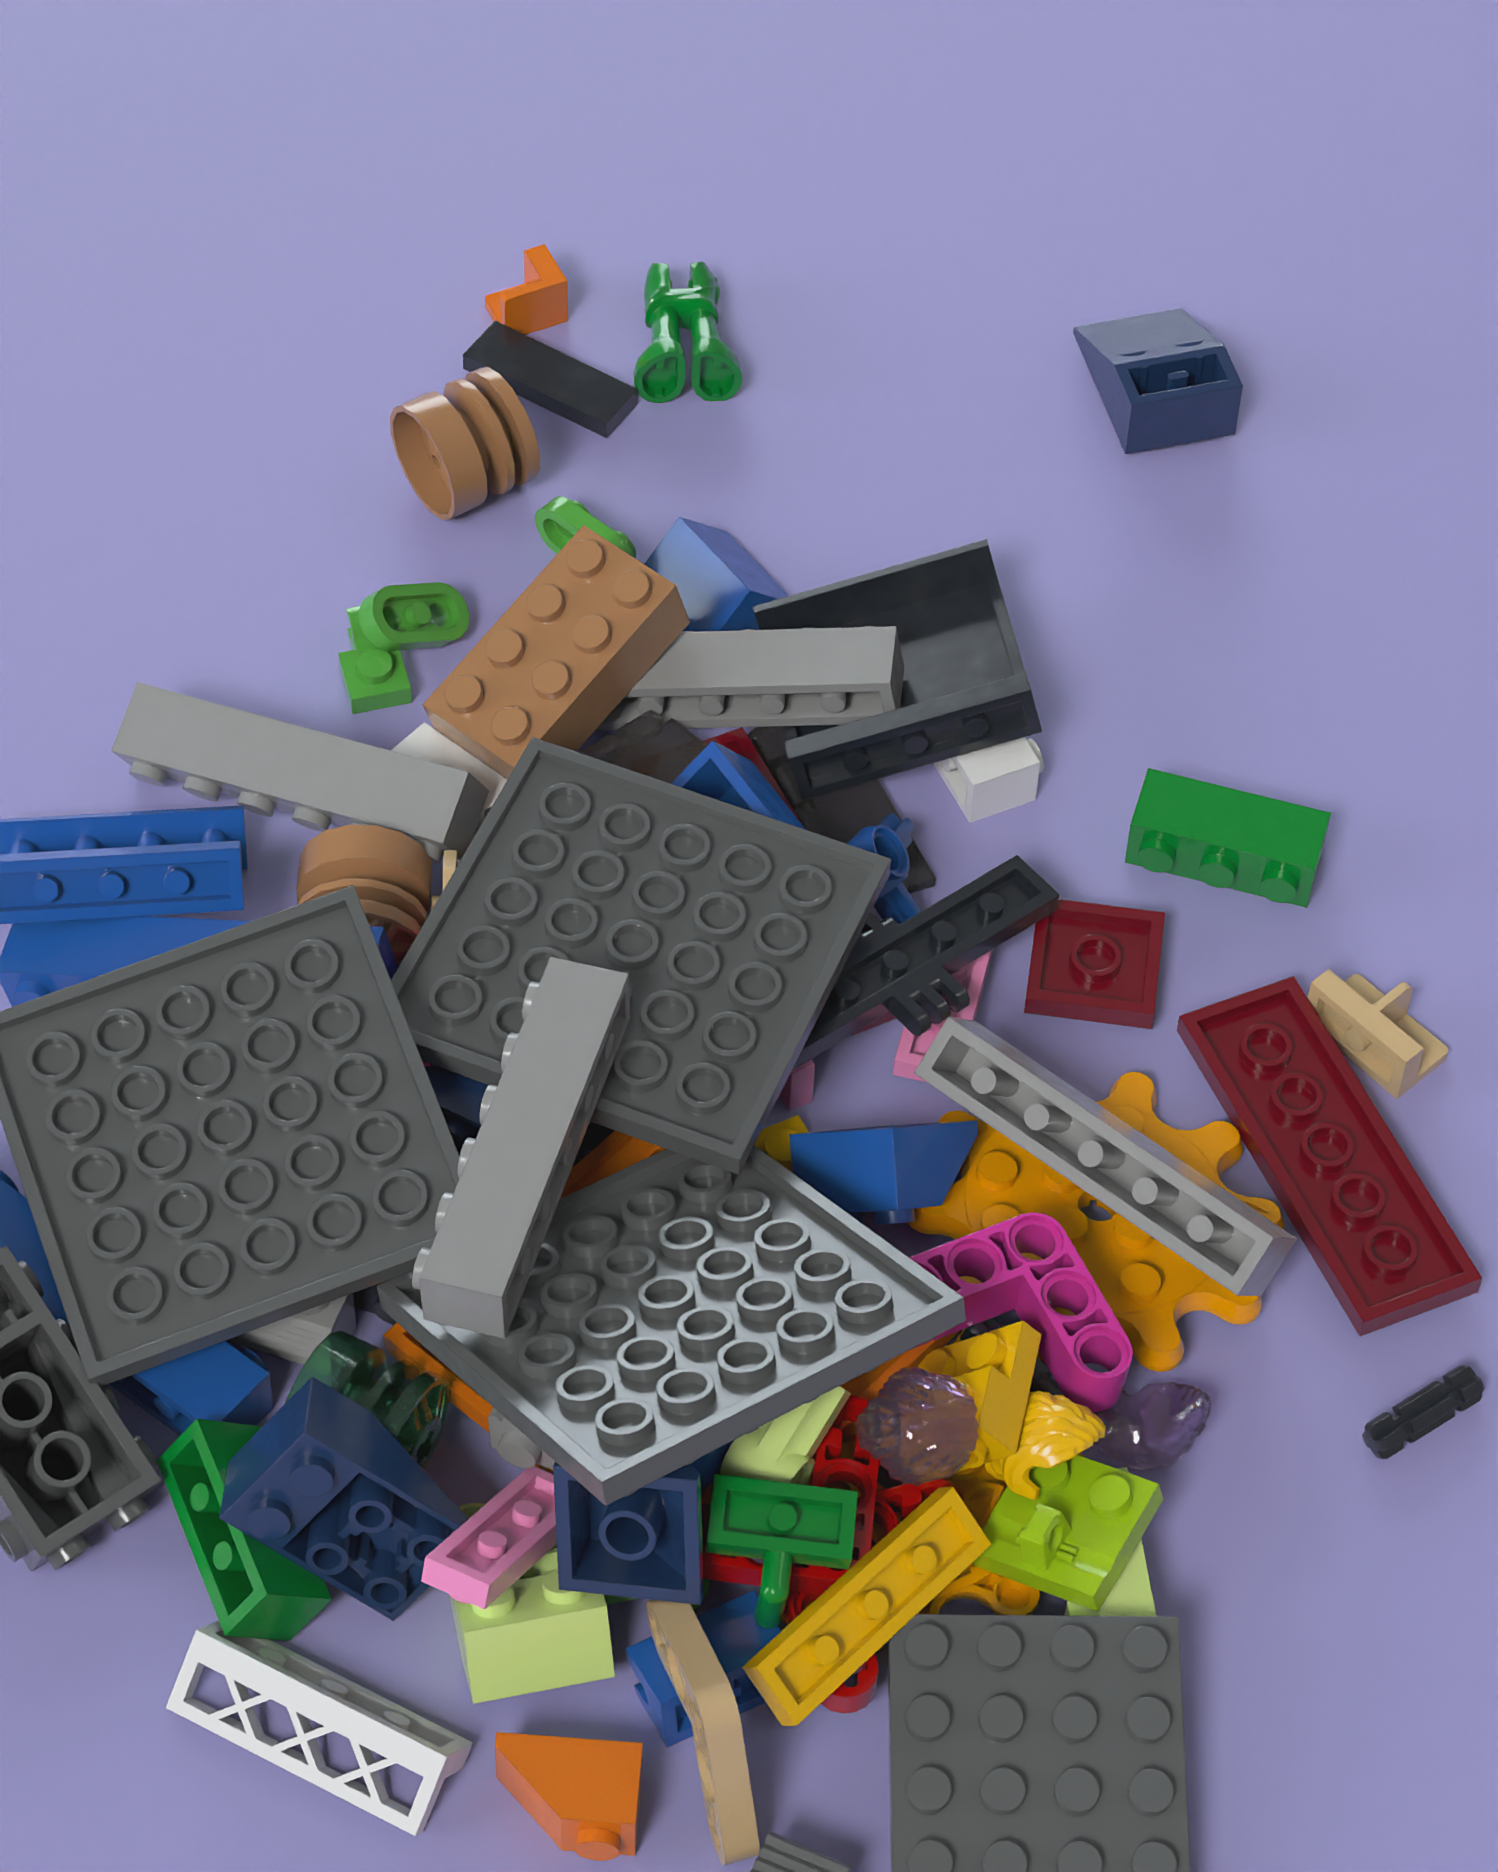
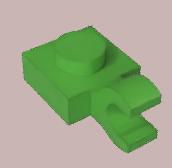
[338,606,412,714]

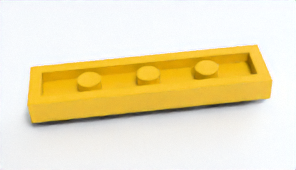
[742,1487,992,1726]

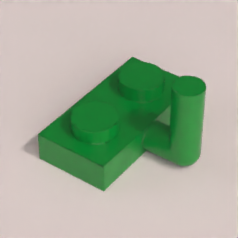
[705,1474,858,1629]

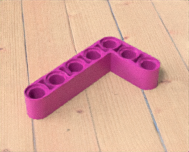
[909,1212,1133,1412]

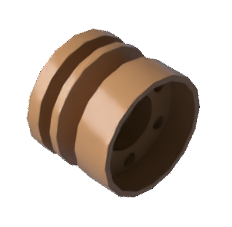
[390,367,540,520]
[296,825,432,967]

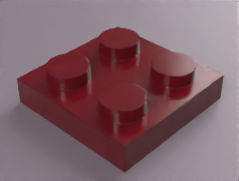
[1024,899,1165,1029]

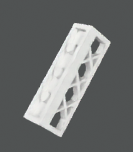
[166,1621,473,1836]

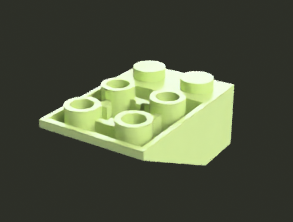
[449,1503,615,1704]

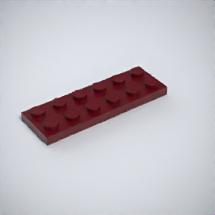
[1177,976,1482,1336]

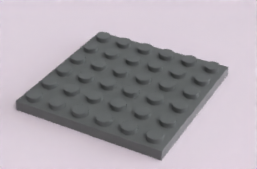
[391,737,891,1175]
[0,885,460,1387]
[377,1145,966,1506]

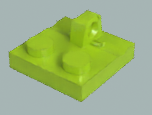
[973,1455,1164,1612]

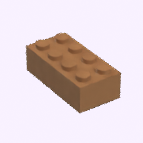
[422,525,690,780]

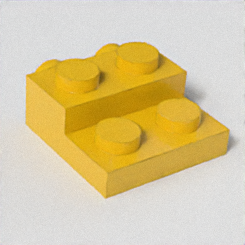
[879,1321,1042,1482]

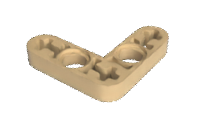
[646,1600,760,1866]

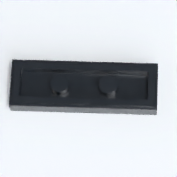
[463,321,638,438]

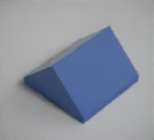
[644,517,789,632]

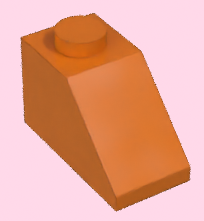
[495,1732,643,1861]

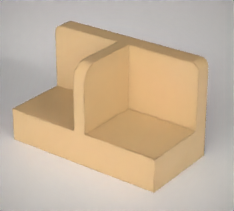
[1308,969,1448,1099]

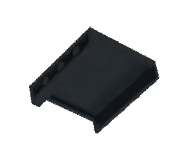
[752,539,1042,800]

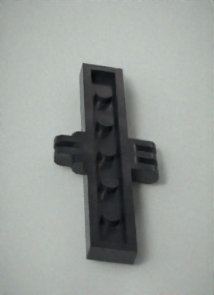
[792,855,1060,1070]

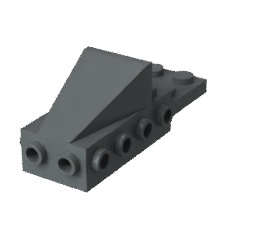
[0,1245,161,1572]

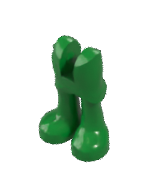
[633,262,743,403]

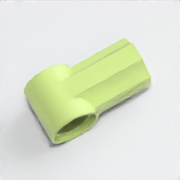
[720,1386,851,1485]

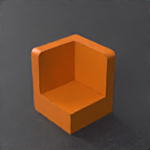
[485,244,568,335]

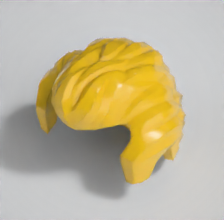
[985,1391,1106,1500]

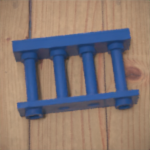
[0,805,248,924]

